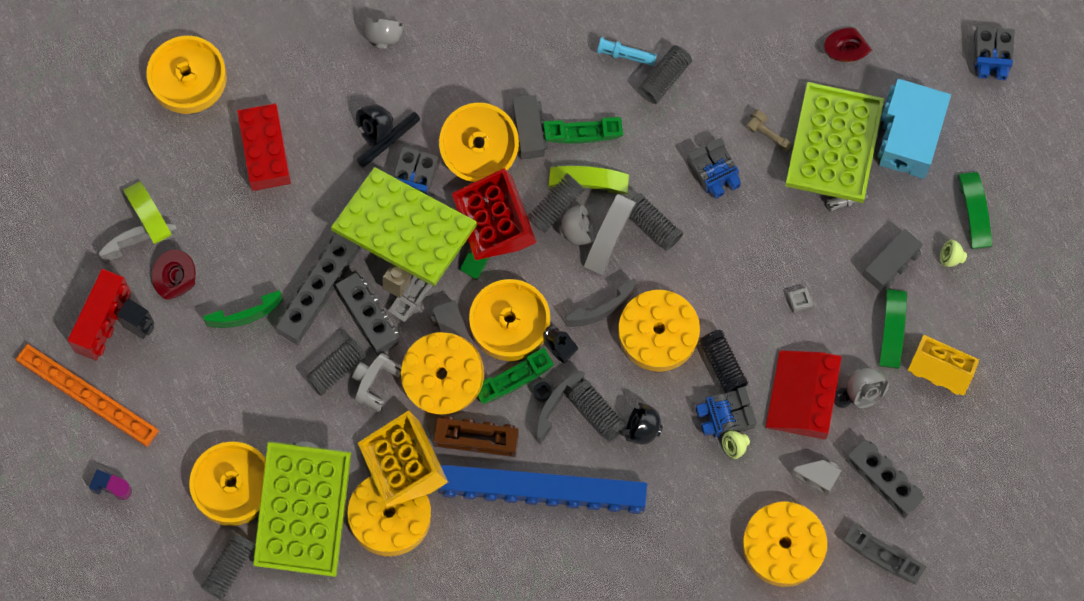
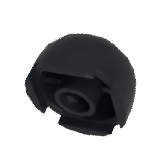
[356,104,393,145]
[625,402,663,445]

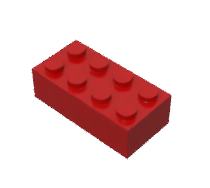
[237,103,291,191]
[67,269,131,361]

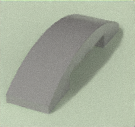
[584,194,636,275]
[99,224,179,263]
[388,276,432,322]

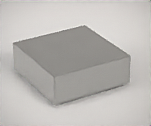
[787,287,813,313]

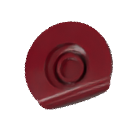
[824,28,872,62]
[152,250,196,300]

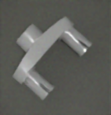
[352,353,402,412]

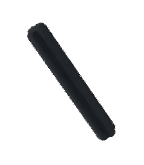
[357,112,420,168]

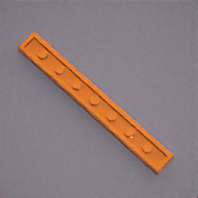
[15,344,159,447]

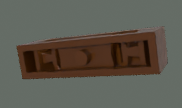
[434,416,519,457]

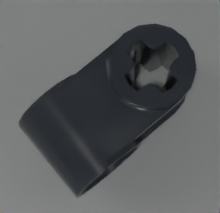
[543,325,579,364]

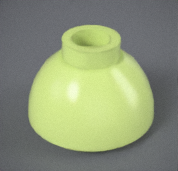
[940,239,967,267]
[722,431,750,459]

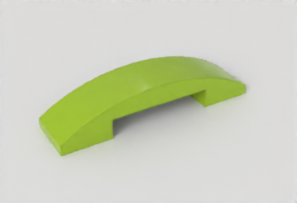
[549,166,629,194]
[123,181,172,244]

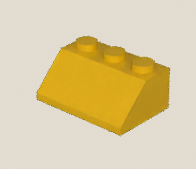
[907,334,980,396]

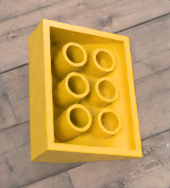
[358,410,448,507]

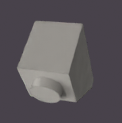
[792,460,842,496]

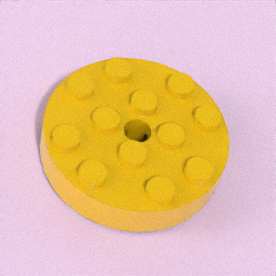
[147,36,227,114]
[439,103,519,182]
[469,279,550,361]
[618,290,700,372]
[401,332,484,414]
[189,442,266,526]
[348,476,431,556]
[742,502,827,587]

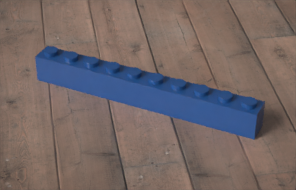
[438,465,647,514]

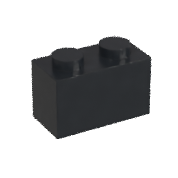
[117,299,154,339]

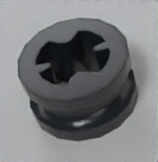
[534,382,552,402]
[834,388,851,408]

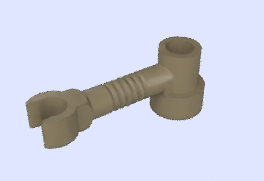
[745,109,792,153]

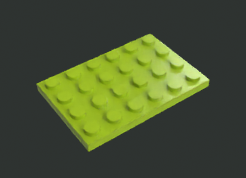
[785,82,884,203]
[331,167,477,287]
[253,441,352,577]

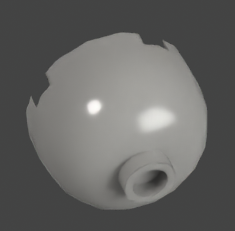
[364,18,404,49]
[559,205,595,245]
[847,368,889,408]

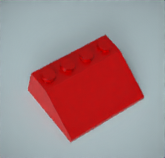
[452,168,537,260]
[765,350,842,440]

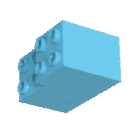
[877,79,951,179]

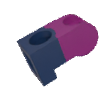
[89,469,132,500]

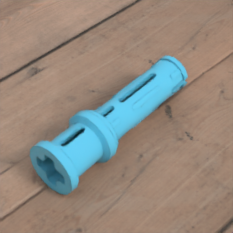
[597,37,657,66]

